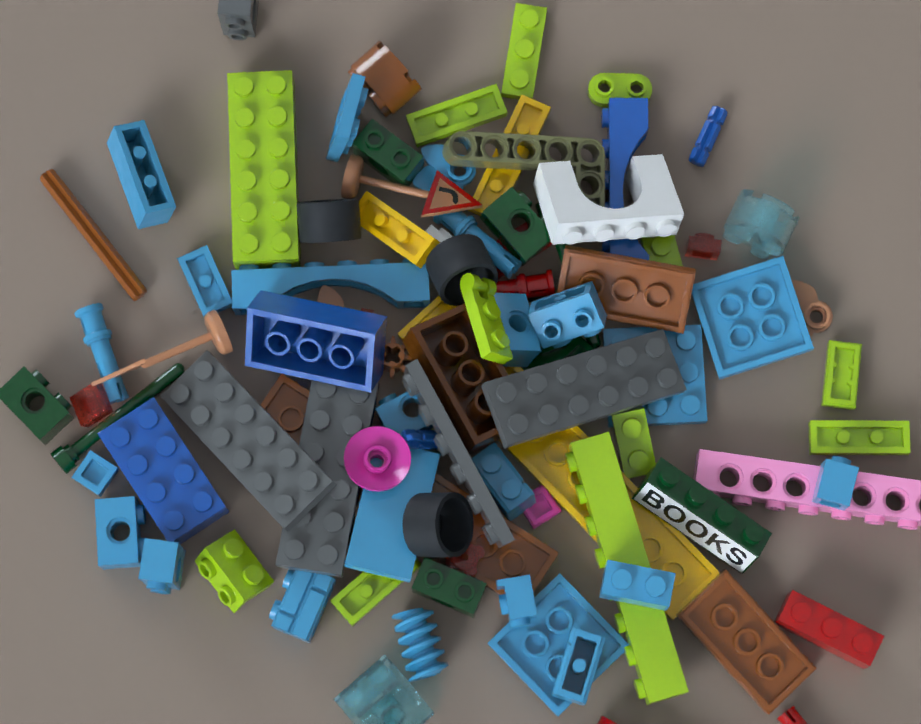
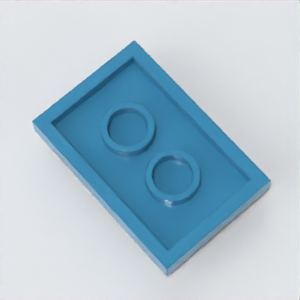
[326,73,368,162]

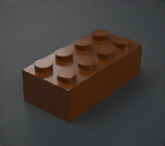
[402,303,508,454]

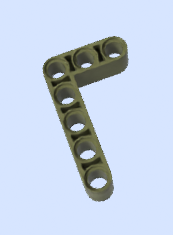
[442,131,605,207]

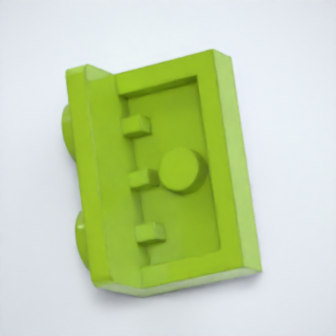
[195,529,274,613]

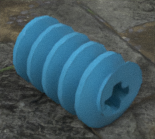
[391,608,449,682]

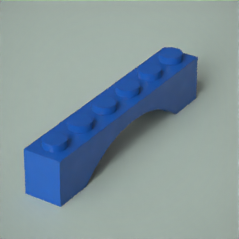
[601,98,649,260]

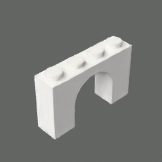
[533,154,684,245]

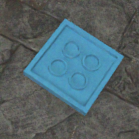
[692,256,814,380]
[602,325,708,428]
[487,573,628,717]

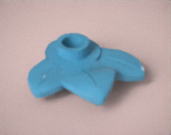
[413,144,476,191]

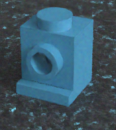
[496,575,537,628]

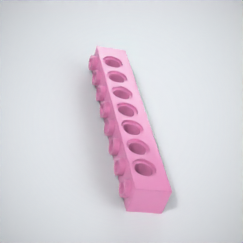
[693,449,921,530]

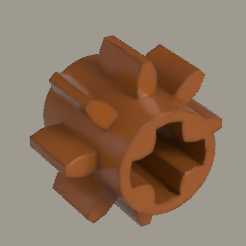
[383,336,413,379]

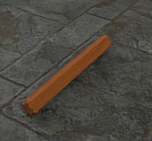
[40,169,147,301]

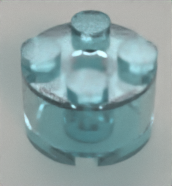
[722,189,800,260]

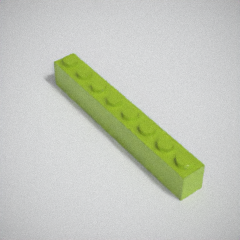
[565,432,689,705]

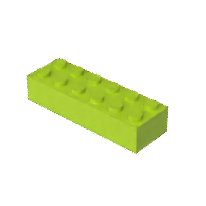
[227,70,301,270]

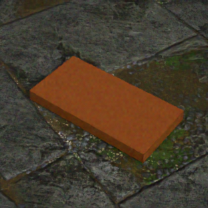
[557,245,696,334]
[676,569,817,715]

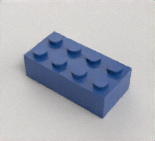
[245,290,387,393]
[97,397,229,544]

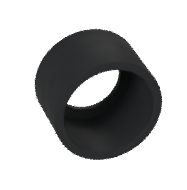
[297,198,361,243]
[426,234,498,306]
[403,492,474,557]

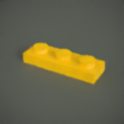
[359,191,440,269]

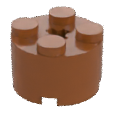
[348,40,422,118]

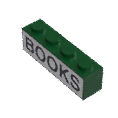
[632,457,772,574]

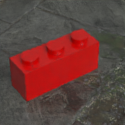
[774,590,884,669]

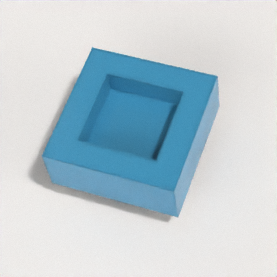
[71,450,119,497]

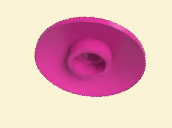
[344,426,411,492]

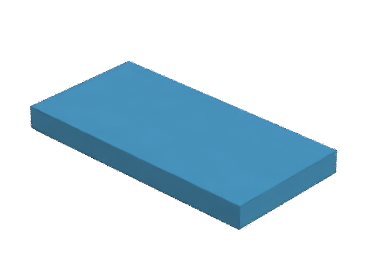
[344,449,440,583]

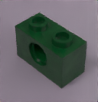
[352,119,424,186]
[480,187,551,266]
[0,366,74,445]
[411,557,487,618]

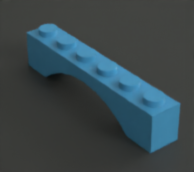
[231,258,430,316]

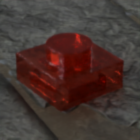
[685,233,722,260]
[70,383,113,428]

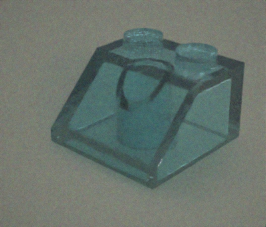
[333,654,435,724]

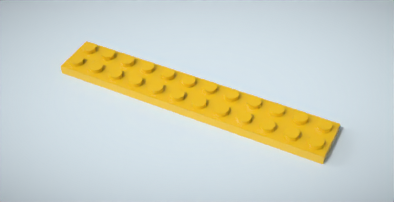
[397,296,720,621]

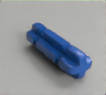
[689,106,728,167]
[402,429,438,450]

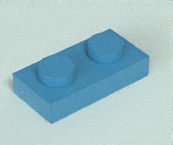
[177,245,232,317]

